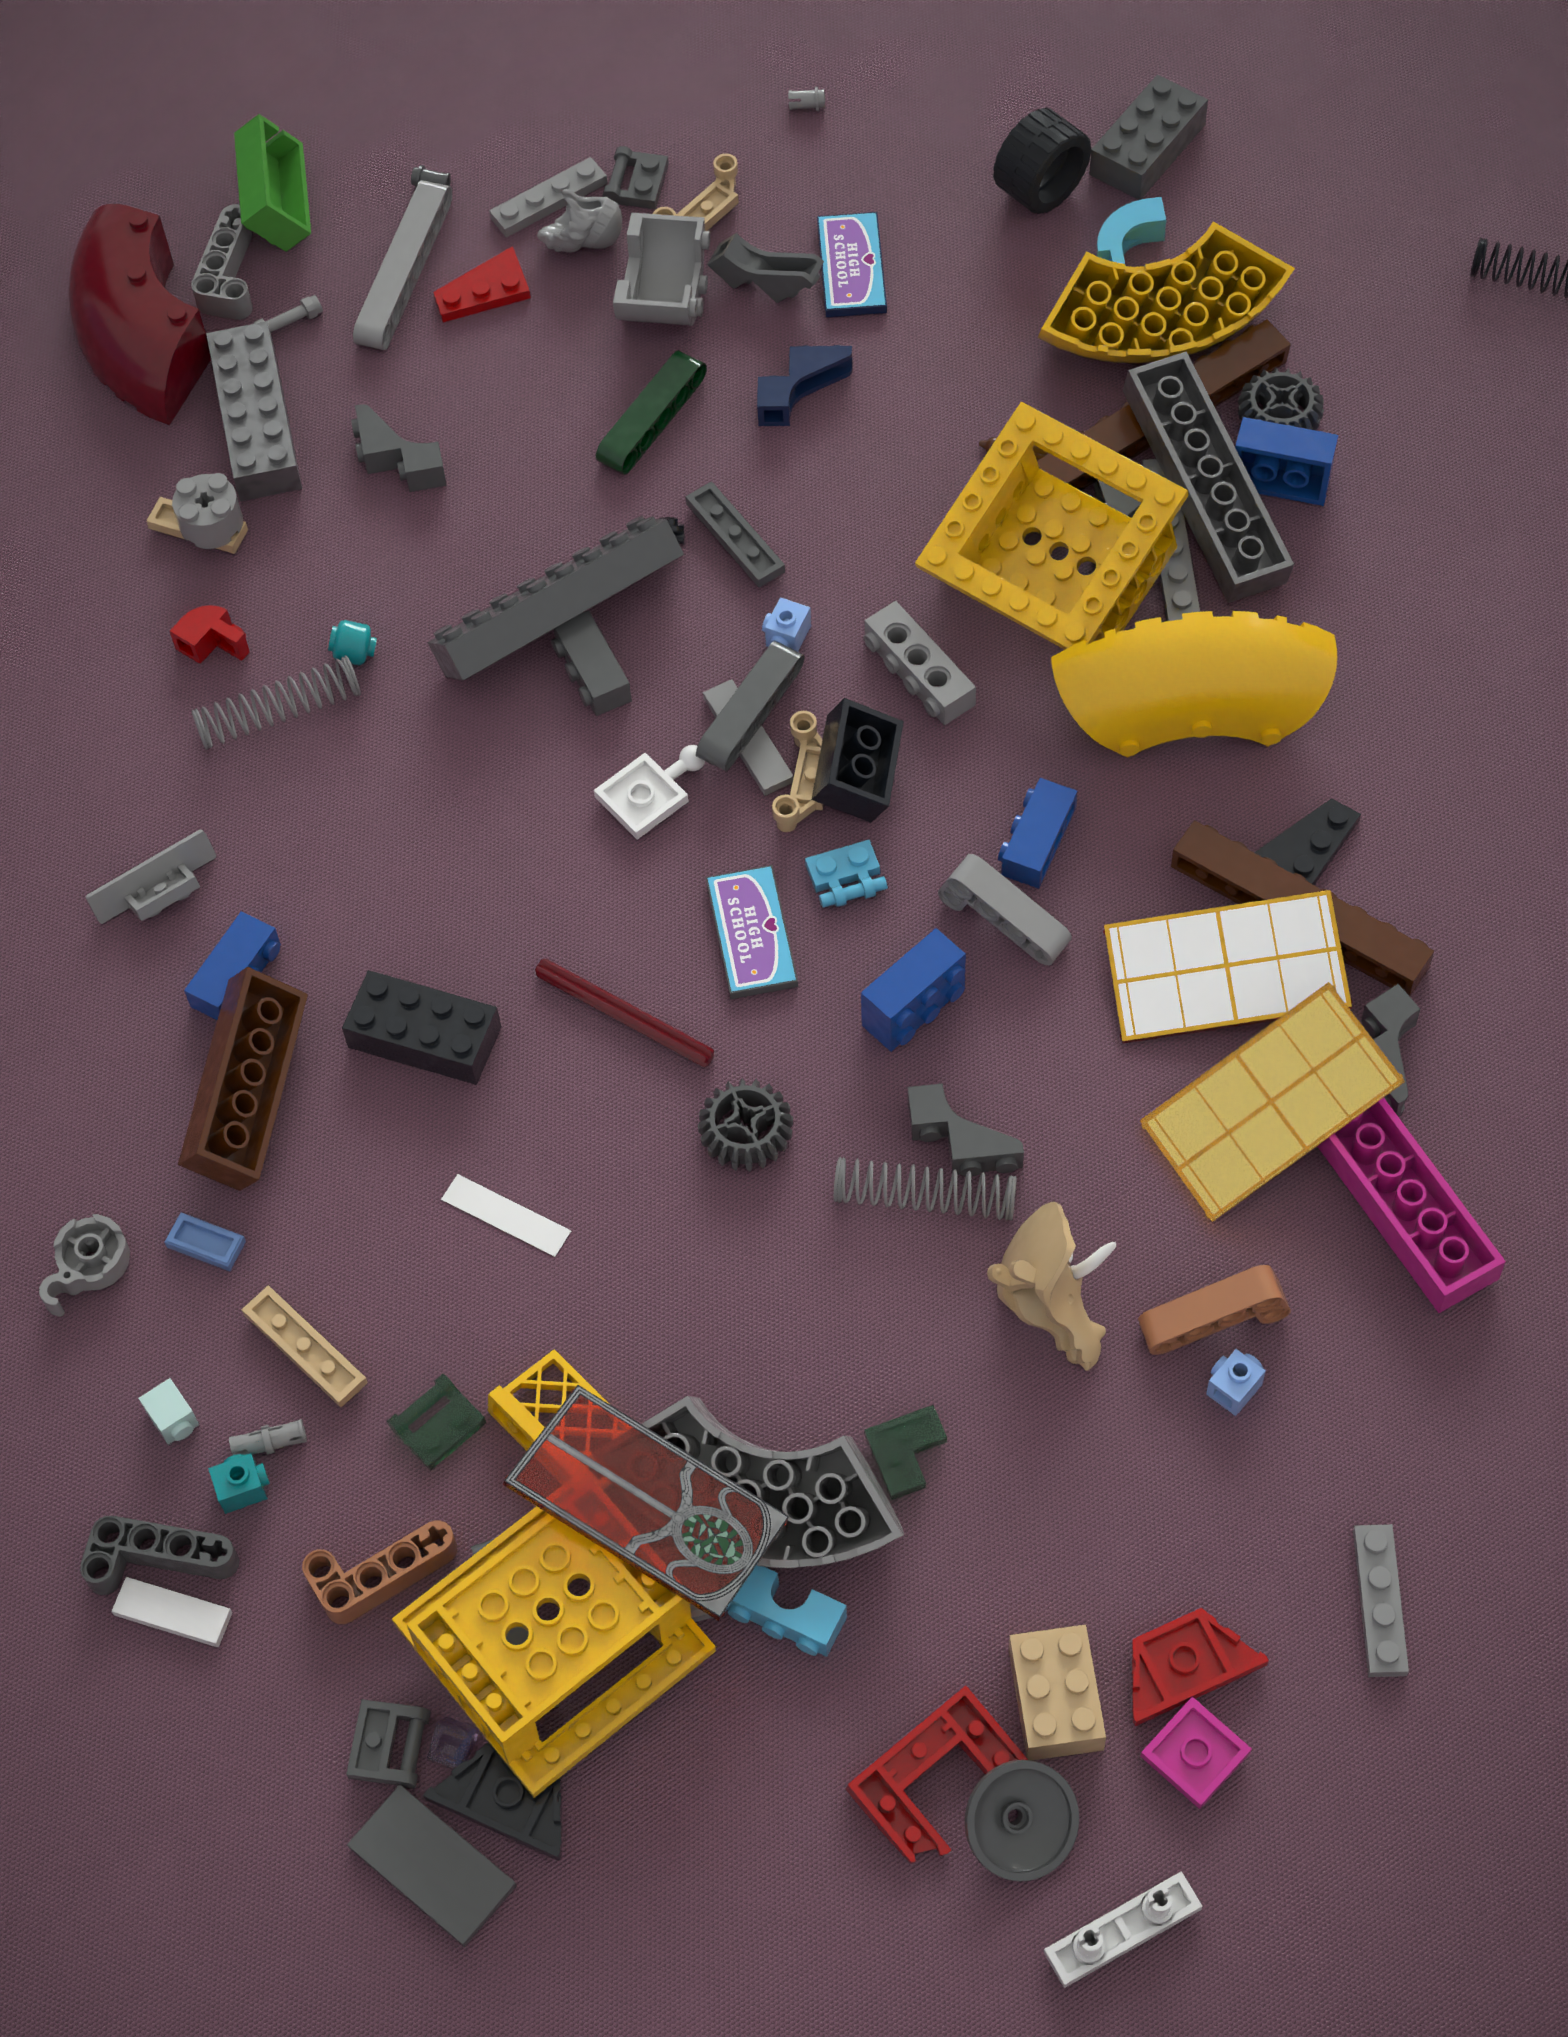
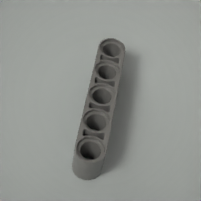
[696,641,805,771]

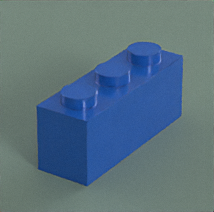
[998,778,1078,889]
[184,911,281,1020]

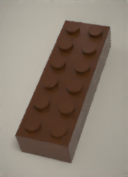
[178,967,308,1191]

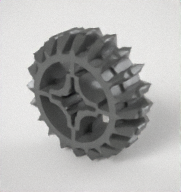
[1238,367,1324,431]
[698,1078,794,1172]

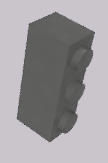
[551,610,632,716]

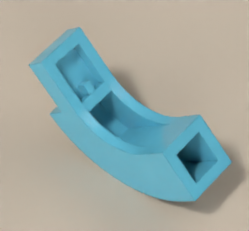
[1096,197,1166,266]

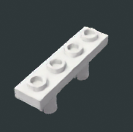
[1044,1871,1202,1988]

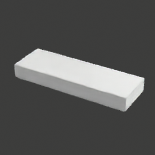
[111,1577,232,1647]

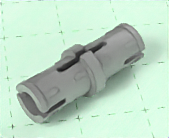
[229,1419,307,1455]

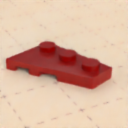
[433,246,531,323]

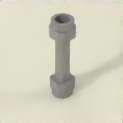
[254,295,323,333]

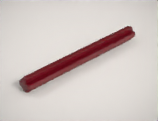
[535,959,714,1067]

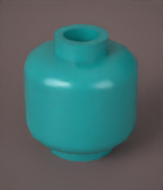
[328,620,377,665]

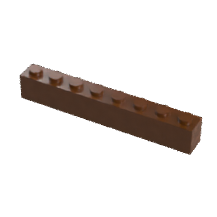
[1171,820,1434,997]

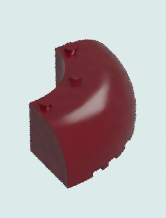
[69,204,211,426]

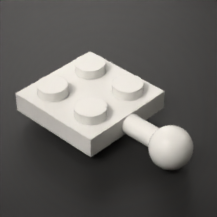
[594,745,705,840]

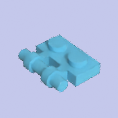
[805,840,888,908]

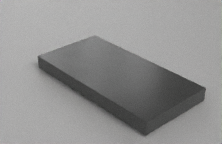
[347,1785,517,1948]

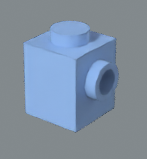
[762,597,811,652]
[1206,1349,1266,1416]

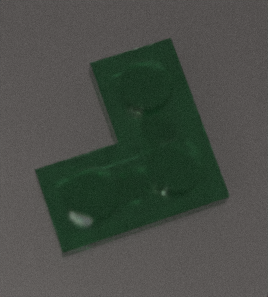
[864,1405,947,1501]

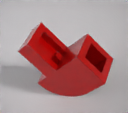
[170,605,250,664]

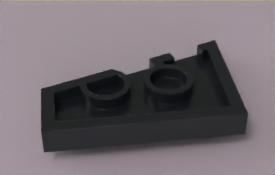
[1254,798,1361,885]

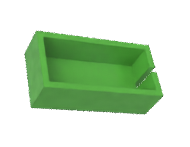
[234,114,311,252]

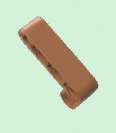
[1138,1265,1291,1355]
[302,1520,458,1624]

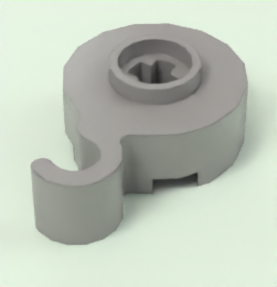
[39,1214,130,1317]

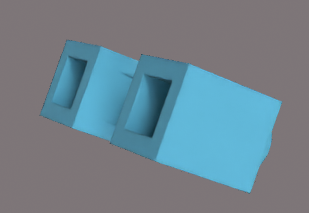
[726,1566,847,1657]

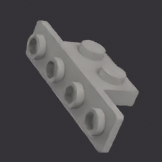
[85,829,216,924]

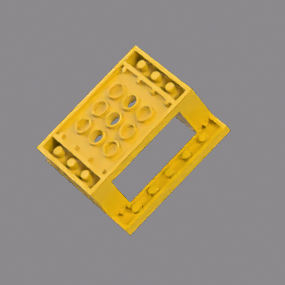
[915,402,1189,650]
[392,1478,716,1798]

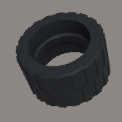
[993,108,1092,214]

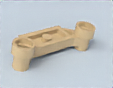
[653,154,739,231]
[772,711,824,832]

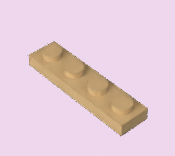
[241,1285,368,1407]

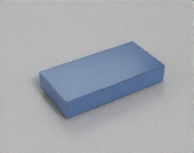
[164,1212,246,1271]

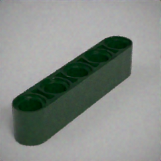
[596,350,707,475]

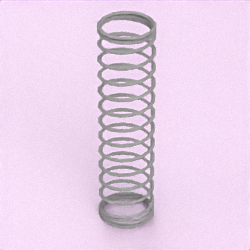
[191,656,361,750]
[833,1157,1017,1221]

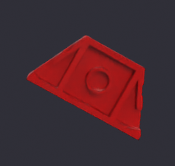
[1132,1608,1269,1726]

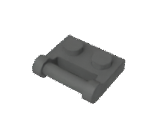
[603,146,669,209]
[346,1699,431,1789]

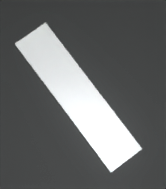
[441,1174,571,1257]

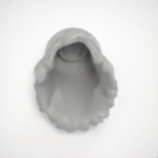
[537,189,622,253]

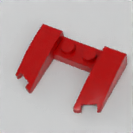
[845,1685,1028,1863]

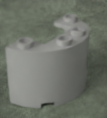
[613,213,710,326]

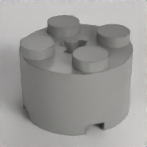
[172,473,243,549]

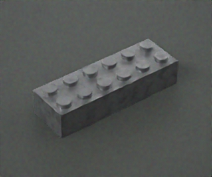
[206,321,302,502]

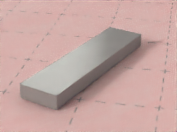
[703,679,794,796]

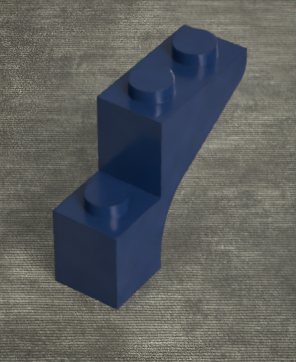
[757,345,853,426]

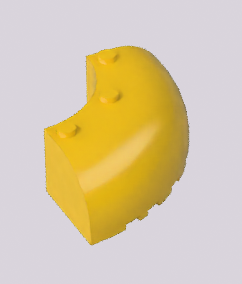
[1038,221,1295,363]
[1051,611,1337,758]

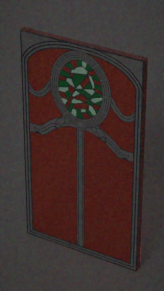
[503,1385,789,1621]

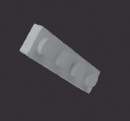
[489,157,608,237]
[1353,1524,1409,1677]

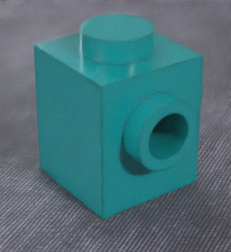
[208,1453,270,1514]

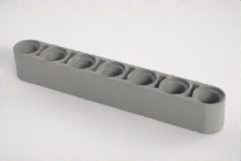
[353,180,452,350]

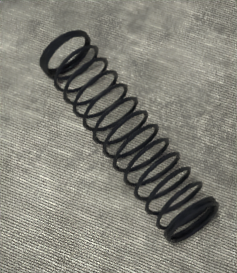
[1470,237,1568,298]

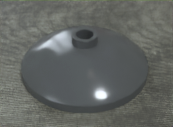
[965,1760,1079,1881]

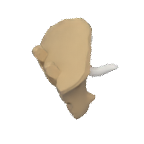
[987,1202,1116,1371]

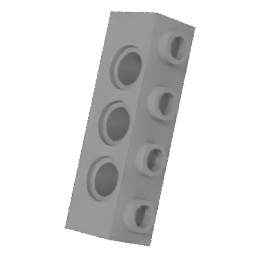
[863,601,976,725]

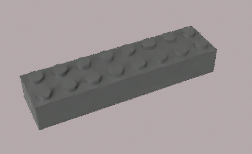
[427,516,684,681]

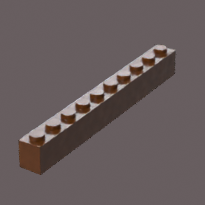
[1037,319,1291,490]

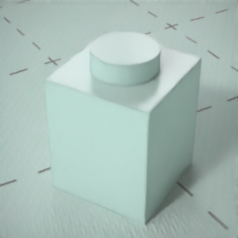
[139,1378,199,1445]

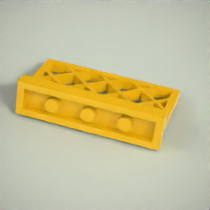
[488,1349,634,1492]

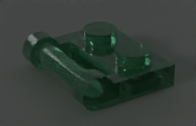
[386,1373,486,1471]

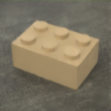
[1008,1625,1106,1760]

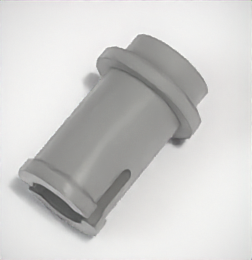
[788,87,825,111]

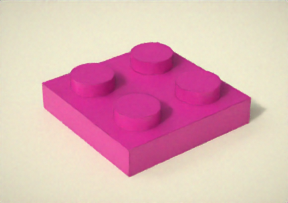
[1140,1697,1252,1809]

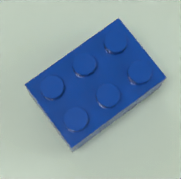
[1235,417,1338,506]
[861,928,966,1052]

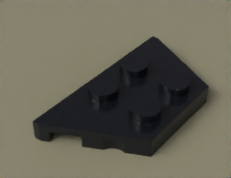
[423,1742,562,1861]

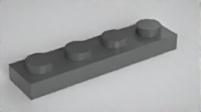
[685,481,785,588]

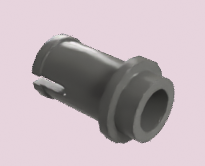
[411,165,451,187]

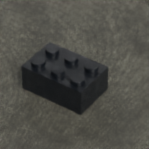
[811,698,904,823]

